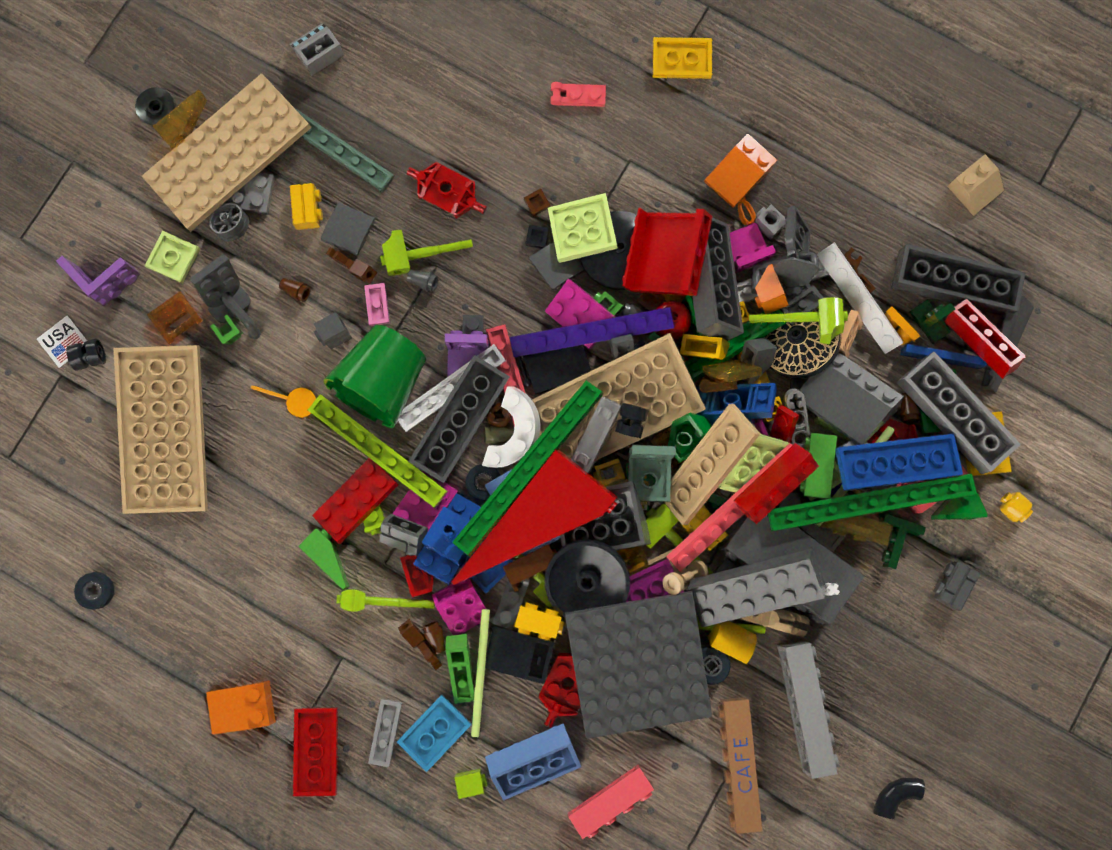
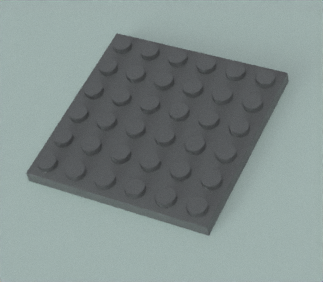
[565,591,712,739]

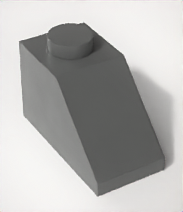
[736,337,777,384]

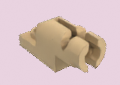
[739,609,810,637]

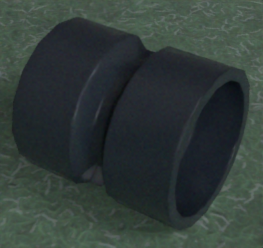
[66,338,106,371]
[615,403,649,438]

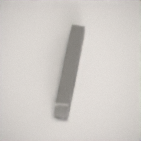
[784,389,810,451]

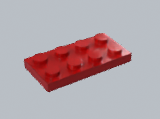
[312,458,399,544]
[293,707,338,797]

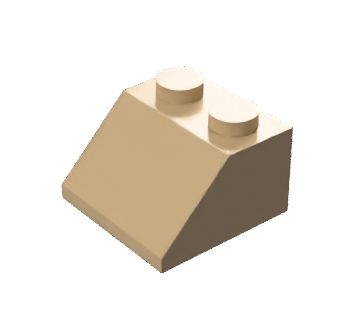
[947,154,1004,216]

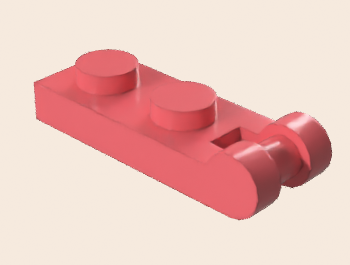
[550,82,606,107]

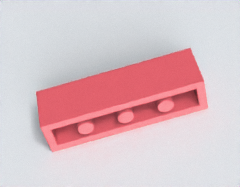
[568,765,654,839]

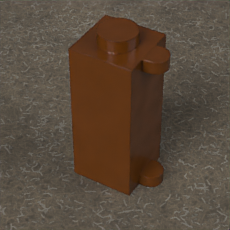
[503,544,556,592]

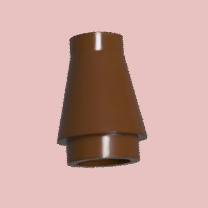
[279,278,311,302]
[900,392,921,423]
[422,621,446,654]

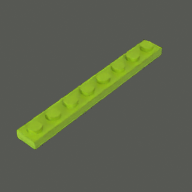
[308,394,448,509]

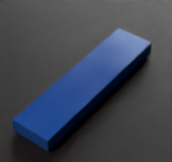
[900,344,987,369]

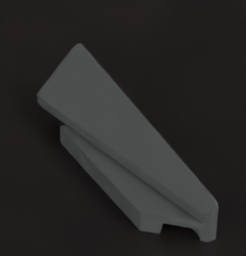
[980,295,1034,393]

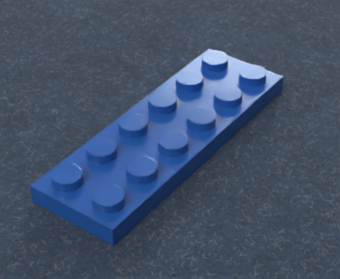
[835,434,963,491]

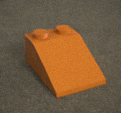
[704,134,777,208]
[206,680,276,735]

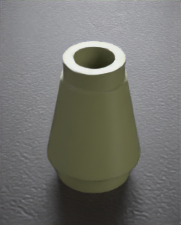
[484,425,514,445]

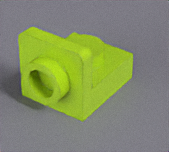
[363,505,385,536]

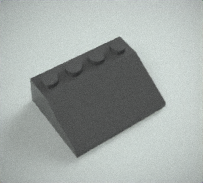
[794,352,904,445]
[560,481,651,551]

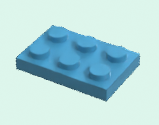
[397,695,472,772]

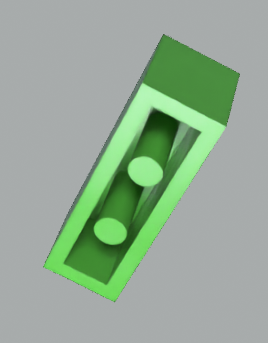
[799,433,837,499]

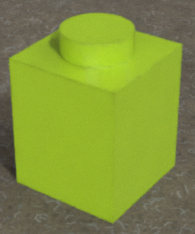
[454,768,488,799]

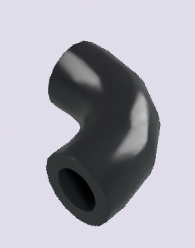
[873,778,925,819]

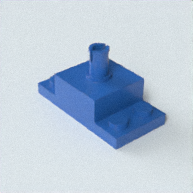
[696,383,777,426]
[413,493,481,586]

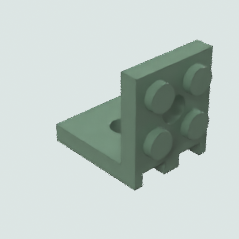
[628,445,676,502]

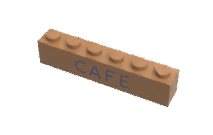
[718,697,762,834]

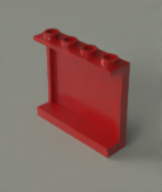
[622,208,713,296]

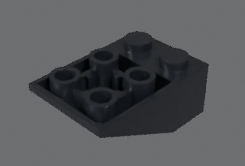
[485,626,554,684]

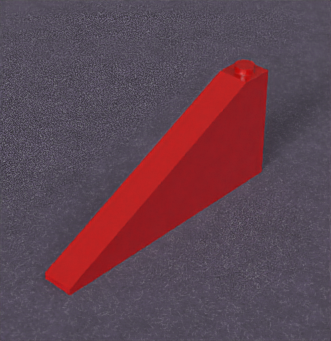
[451,449,617,585]

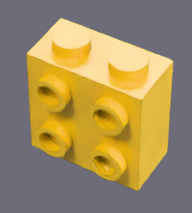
[515,602,564,641]

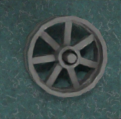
[209,203,249,242]

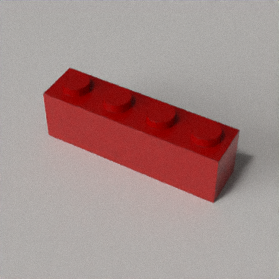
[945,299,1026,379]
[733,443,819,524]

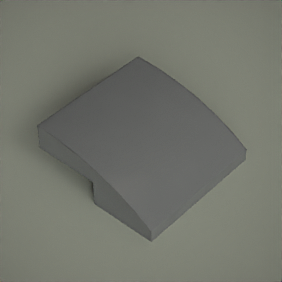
[321,203,375,256]
[529,242,585,291]
[780,283,824,324]

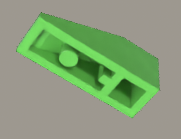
[298,528,350,590]
[446,634,475,704]

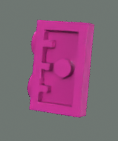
[730,223,776,274]
[432,578,490,635]

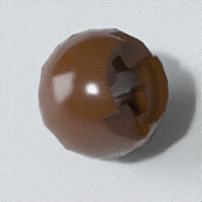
[486,403,512,428]

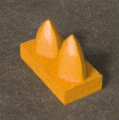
[885,306,920,345]

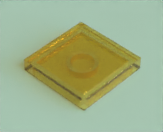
[703,360,762,382]

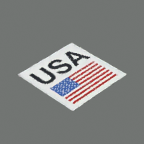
[37,316,87,368]

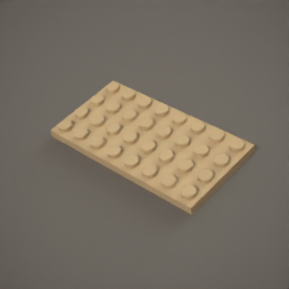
[142,73,312,232]
[532,333,706,460]
[113,345,208,514]

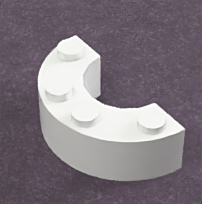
[482,386,540,468]

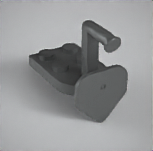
[751,206,819,294]
[189,254,261,339]

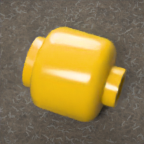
[1000,492,1033,522]

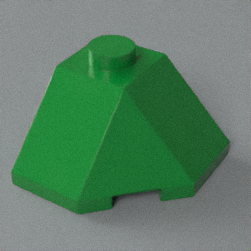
[668,413,712,463]
[931,493,988,520]

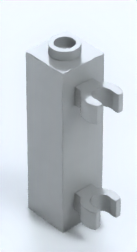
[571,397,622,474]

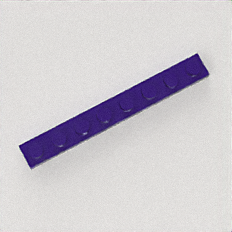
[510,307,674,357]

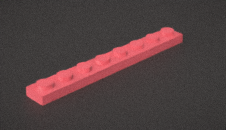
[666,443,792,572]

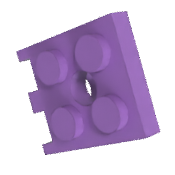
[56,256,140,306]
[445,331,489,377]

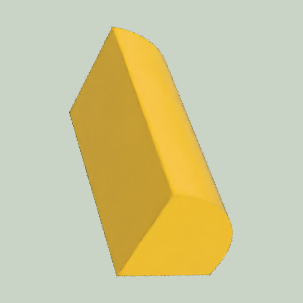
[680,334,730,359]
[708,621,757,664]

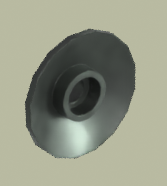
[135,87,175,125]

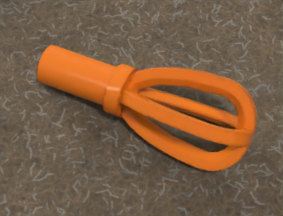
[738,197,756,225]

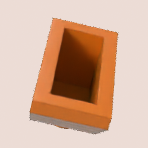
[754,264,789,314]

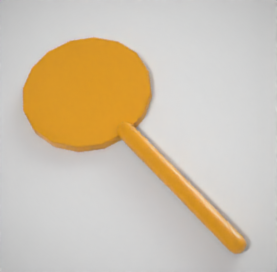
[250,385,316,418]

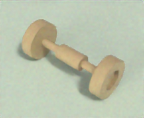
[663,560,708,595]

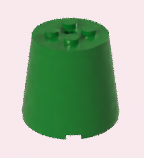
[323,325,426,428]

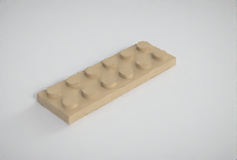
[664,404,760,525]

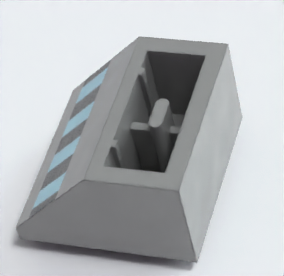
[290,23,344,76]

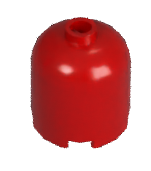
[651,300,692,344]

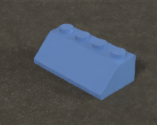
[485,723,581,801]

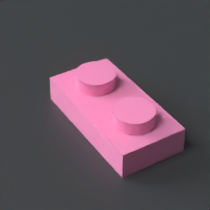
[364,283,390,326]

